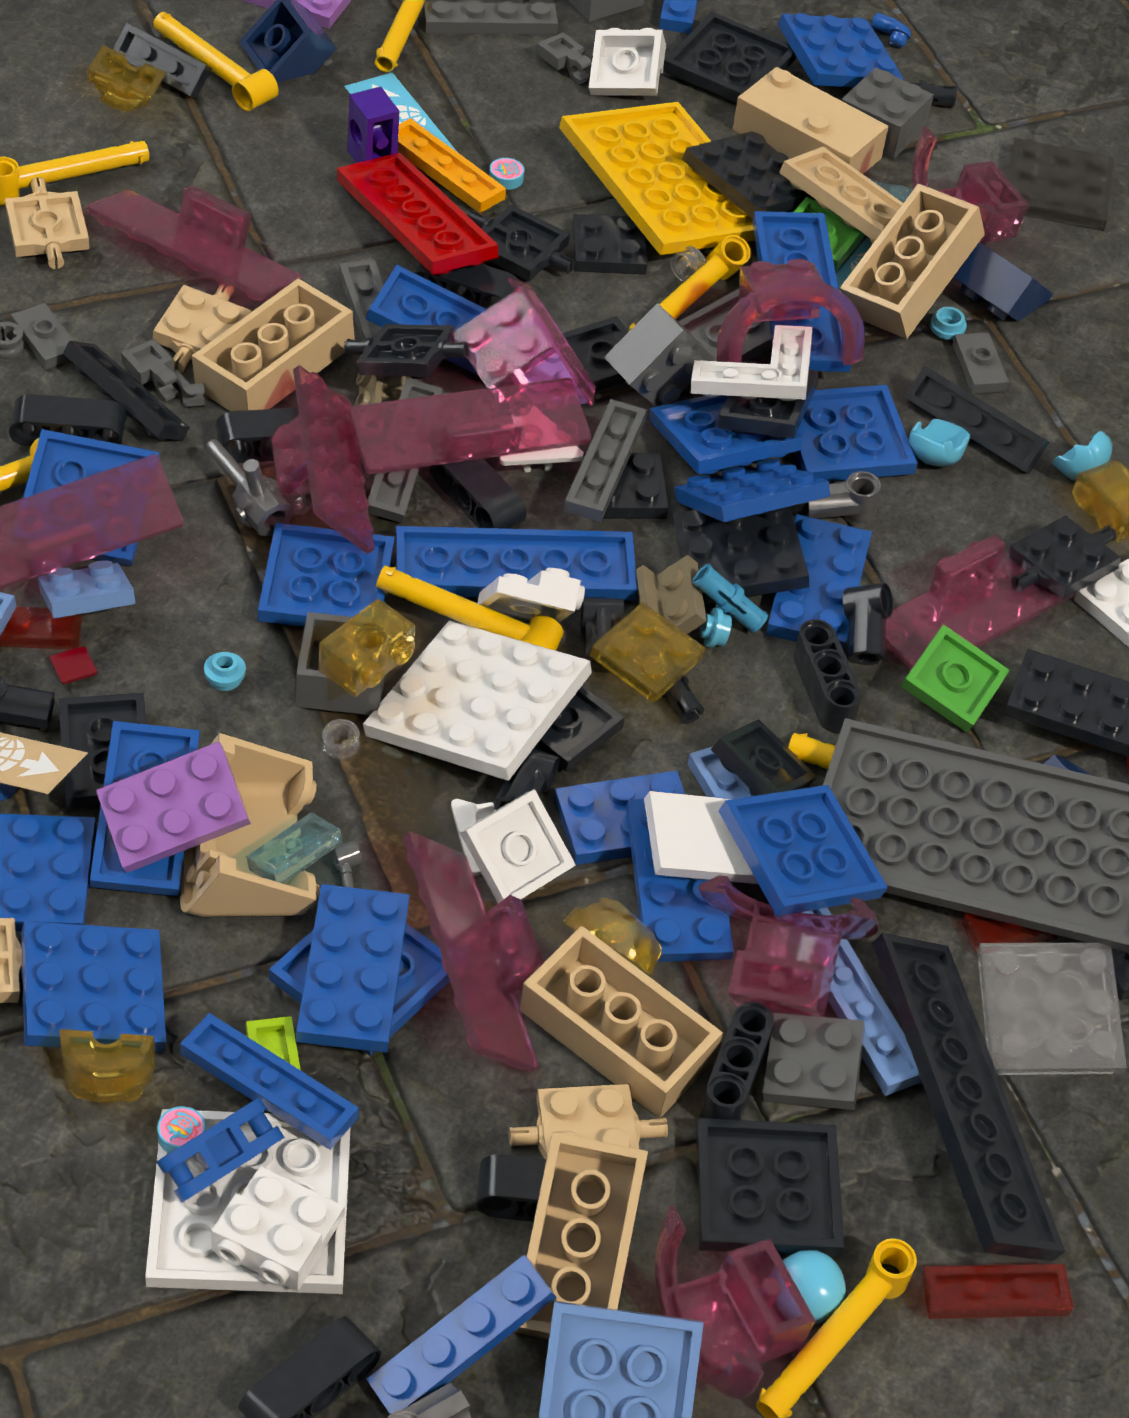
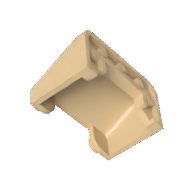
[180,733,320,917]

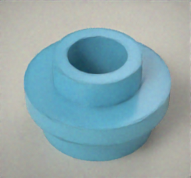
[930,307,967,340]
[699,608,732,648]
[204,652,246,691]

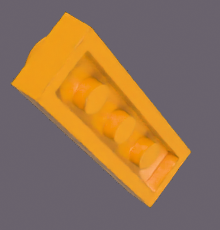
[397,118,506,213]

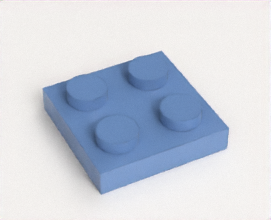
[38,561,136,618]

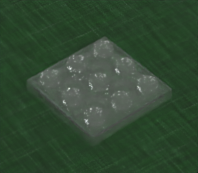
[977,943,1127,1075]

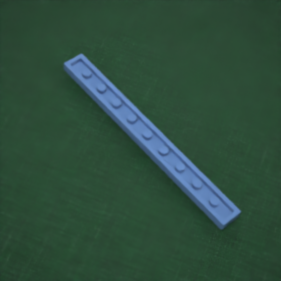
[688,747,922,1096]

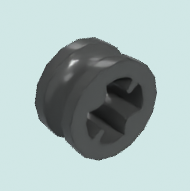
[0,322,24,359]

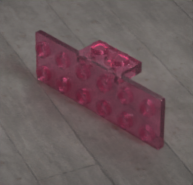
[86,185,303,301]
[271,365,375,554]
[349,378,592,474]
[0,454,184,589]
[885,534,1077,670]
[403,831,544,1072]

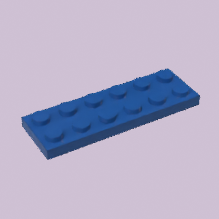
[752,211,852,372]
[396,526,638,601]

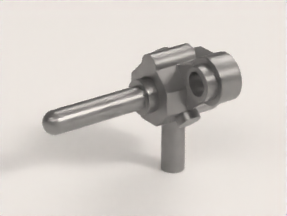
[206,439,316,536]

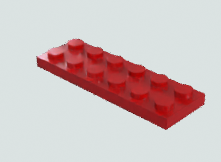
[337,152,498,275]

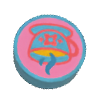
[489,158,524,190]
[157,1106,206,1153]

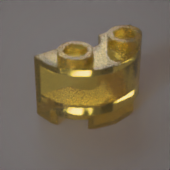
[87,45,167,112]
[562,898,662,976]
[60,1029,155,1103]

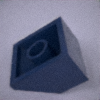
[239,0,337,82]
[953,242,1053,322]

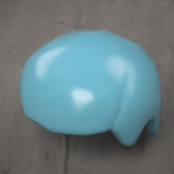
[908,419,971,467]
[1052,431,1113,482]
[770,1250,846,1324]

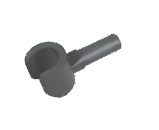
[173,369,205,407]
[333,841,362,888]

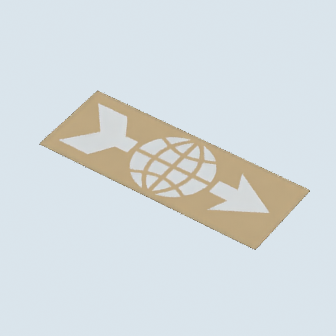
[0,732,88,794]

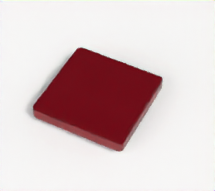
[50,646,97,685]

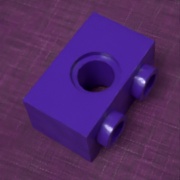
[347,86,400,163]

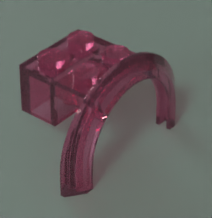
[912,126,1029,245]
[716,259,865,365]
[452,278,595,408]
[698,875,879,1017]
[655,1205,816,1399]

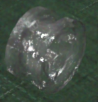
[670,246,706,282]
[322,719,360,760]

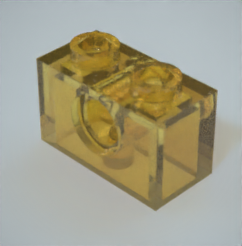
[319,598,415,698]

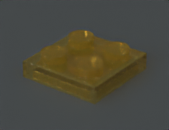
[590,602,706,703]

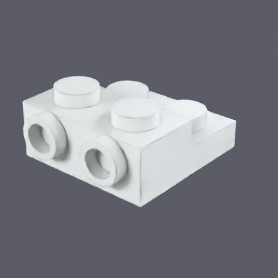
[589,28,666,96]
[478,568,585,623]
[211,1166,345,1292]

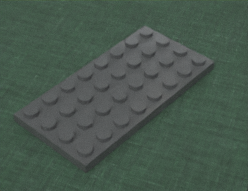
[823,718,1129,953]

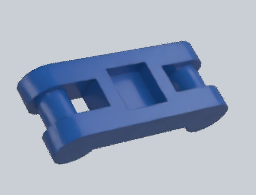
[156,1097,285,1203]

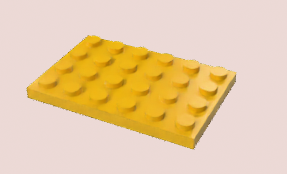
[559,102,755,255]

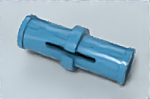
[692,564,768,633]

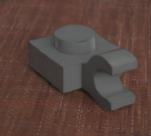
[537,32,592,84]
[121,339,179,401]

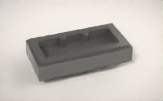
[11,303,74,370]
[952,332,1009,394]

